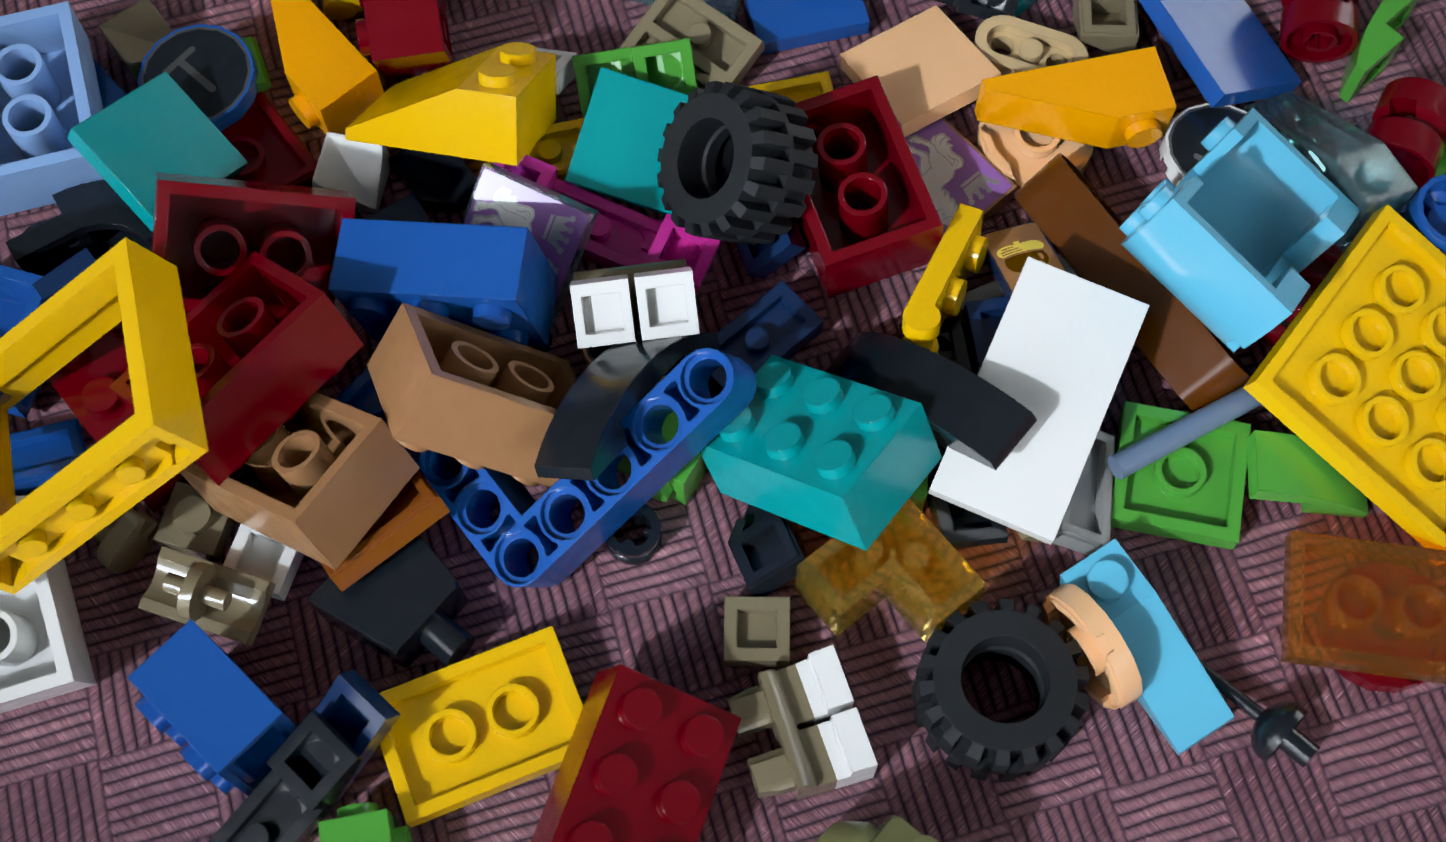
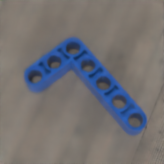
[418,348,756,588]

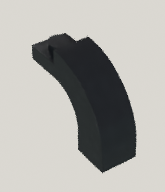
[6,180,153,276]

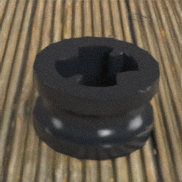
[605,504,662,565]

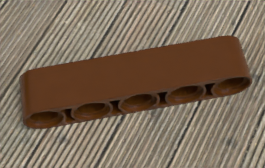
[1014,153,1252,412]

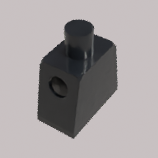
[307,535,475,668]

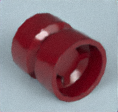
[1280,0,1359,63]
[1356,77,1446,191]

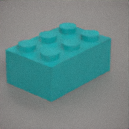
[700,355,942,551]

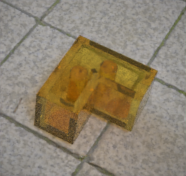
[795,498,987,644]

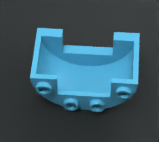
[1119,108,1361,352]

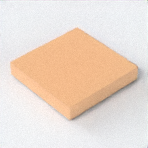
[839,5,1001,137]

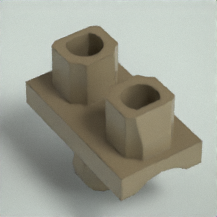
[138,546,276,646]

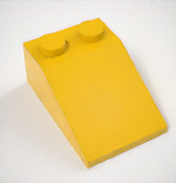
[345,42,556,166]

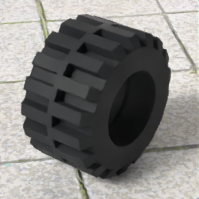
[657,81,818,246]
[912,598,1090,782]

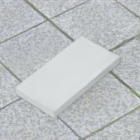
[928,257,1150,545]

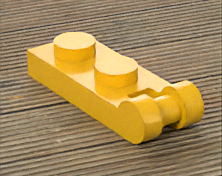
[902,203,989,354]

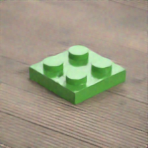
[1111,401,1251,550]

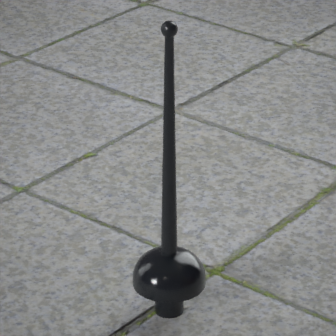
[1197,657,1321,768]

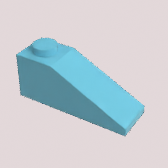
[1060,539,1235,756]

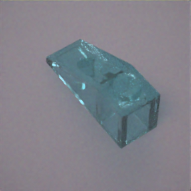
[1242,91,1418,248]

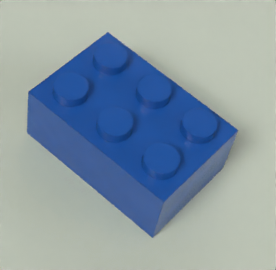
[328,218,559,347]

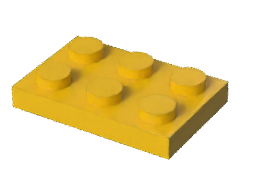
[379,626,583,828]

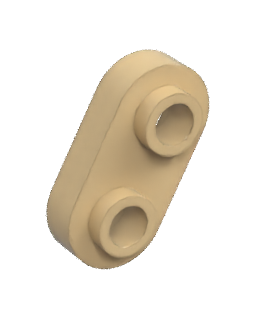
[974,15,1089,75]

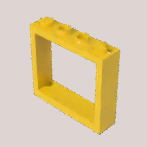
[0,237,209,595]

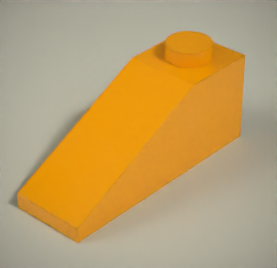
[270,0,384,134]
[974,46,1177,149]

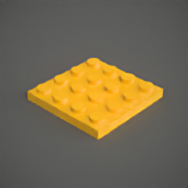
[1243,204,1446,557]

